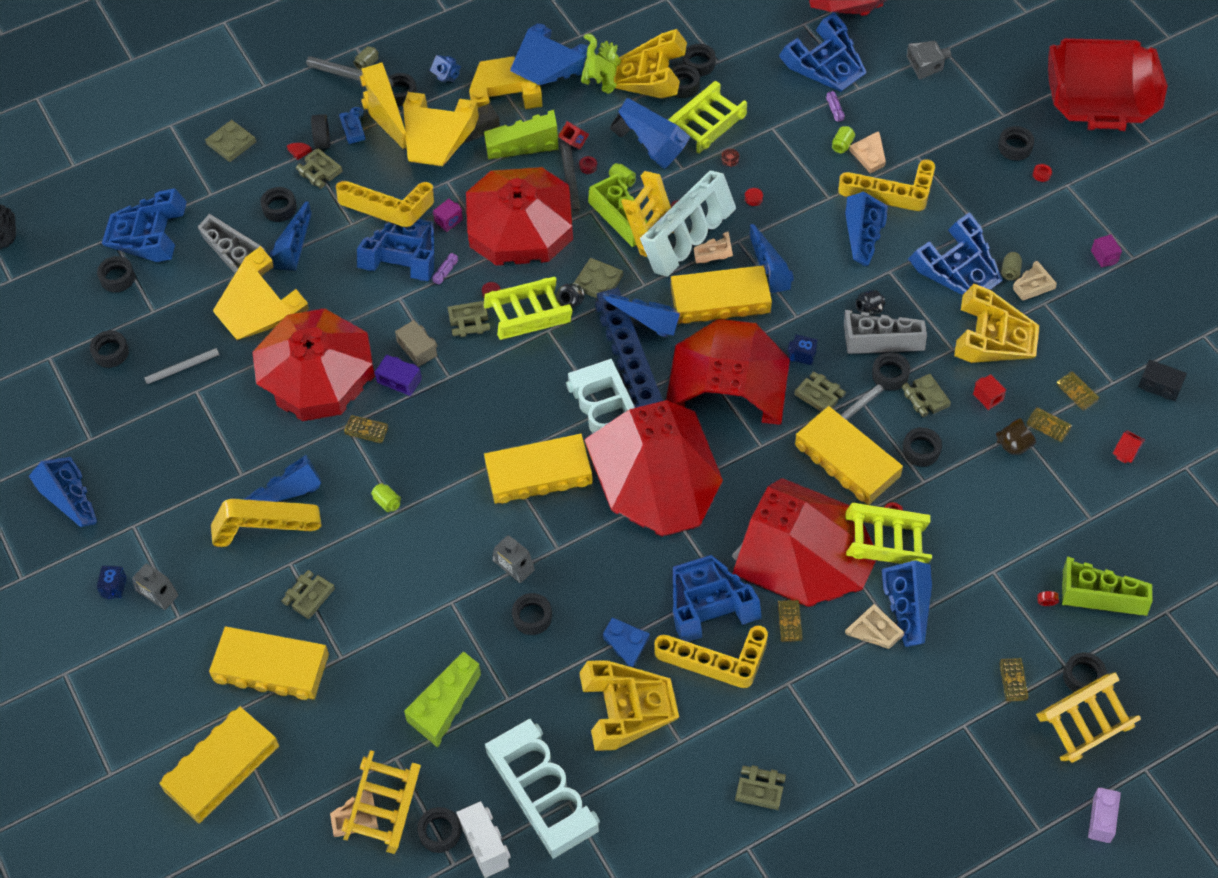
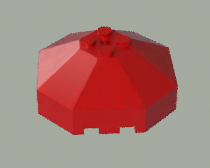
[466,167,573,266]
[253,308,375,421]

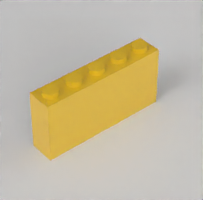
[671,265,772,324]
[795,406,903,505]
[484,434,592,504]
[209,626,329,700]
[159,706,279,824]

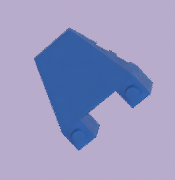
[779,12,867,92]
[510,23,588,85]
[102,188,187,262]
[908,212,1003,295]
[357,219,434,281]
[673,555,762,642]

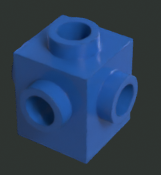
[429,55,461,83]

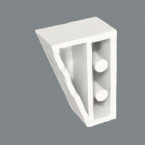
[456,801,511,878]

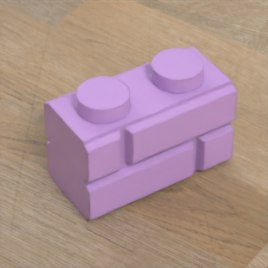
[1088,788,1121,843]

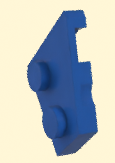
[603,618,650,668]

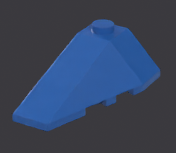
[618,98,690,170]
[749,224,794,293]
[603,293,680,337]
[243,455,321,502]
[882,560,932,647]

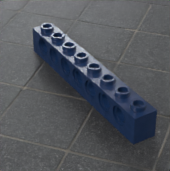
[594,288,663,408]

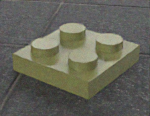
[205,120,256,162]
[574,258,623,298]

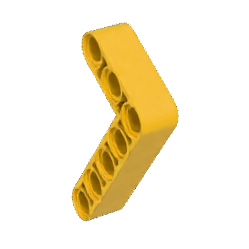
[838,160,935,211]
[336,181,434,227]
[211,499,321,547]
[655,626,768,688]

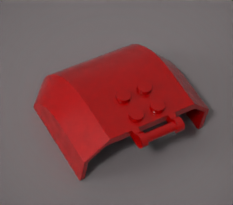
[1048,38,1168,131]

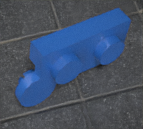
[339,107,366,144]

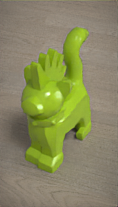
[581,34,621,94]

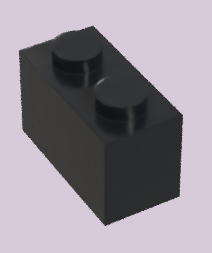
[1138,359,1187,402]

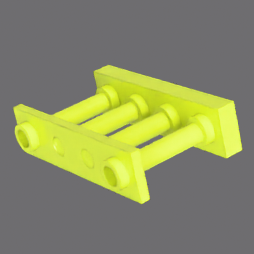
[668,81,747,153]
[484,277,572,340]
[845,503,932,564]

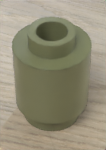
[353,46,379,71]
[1001,252,1022,280]

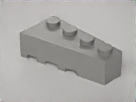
[198,214,267,273]
[844,310,927,354]

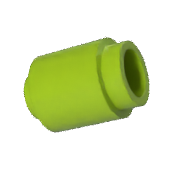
[832,126,855,153]
[609,163,636,188]
[371,483,401,512]

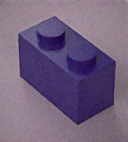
[375,355,422,396]

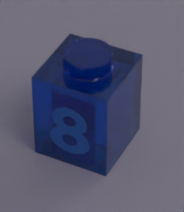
[787,334,818,365]
[96,566,127,599]

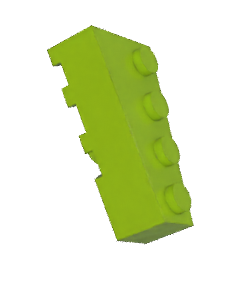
[484,110,559,160]
[588,173,647,247]
[1062,556,1152,616]
[404,651,481,747]

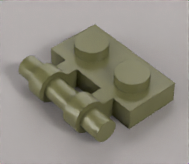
[296,148,343,189]
[447,301,490,337]
[795,372,846,412]
[902,374,951,417]
[281,570,335,619]
[735,765,786,810]

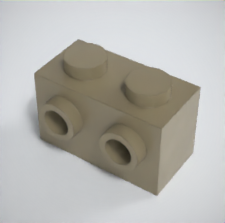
[395,320,437,367]

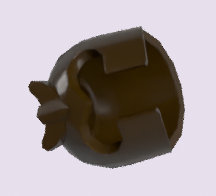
[995,418,1036,455]

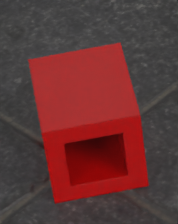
[558,121,589,149]
[973,374,1006,410]
[1113,430,1145,463]

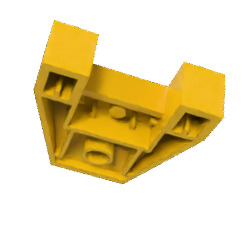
[614,29,687,99]
[469,56,543,117]
[359,63,406,149]
[403,92,479,166]
[213,246,309,340]
[954,284,1040,363]
[579,660,679,751]

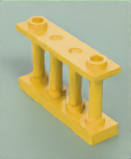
[621,171,674,257]
[1036,672,1141,763]
[341,750,421,854]

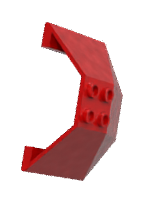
[666,319,790,425]
[584,400,723,537]
[732,478,877,607]

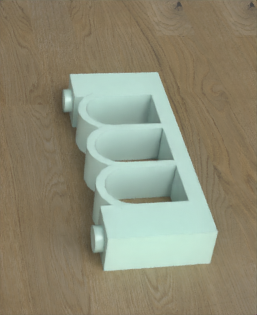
[640,171,736,277]
[566,359,635,433]
[485,719,600,859]

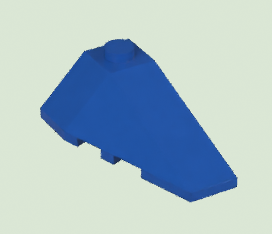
[845,192,888,267]
[269,202,312,271]
[29,457,97,527]

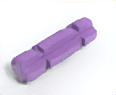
[826,91,845,122]
[432,253,458,285]

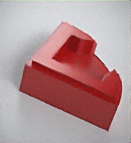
[287,143,312,160]

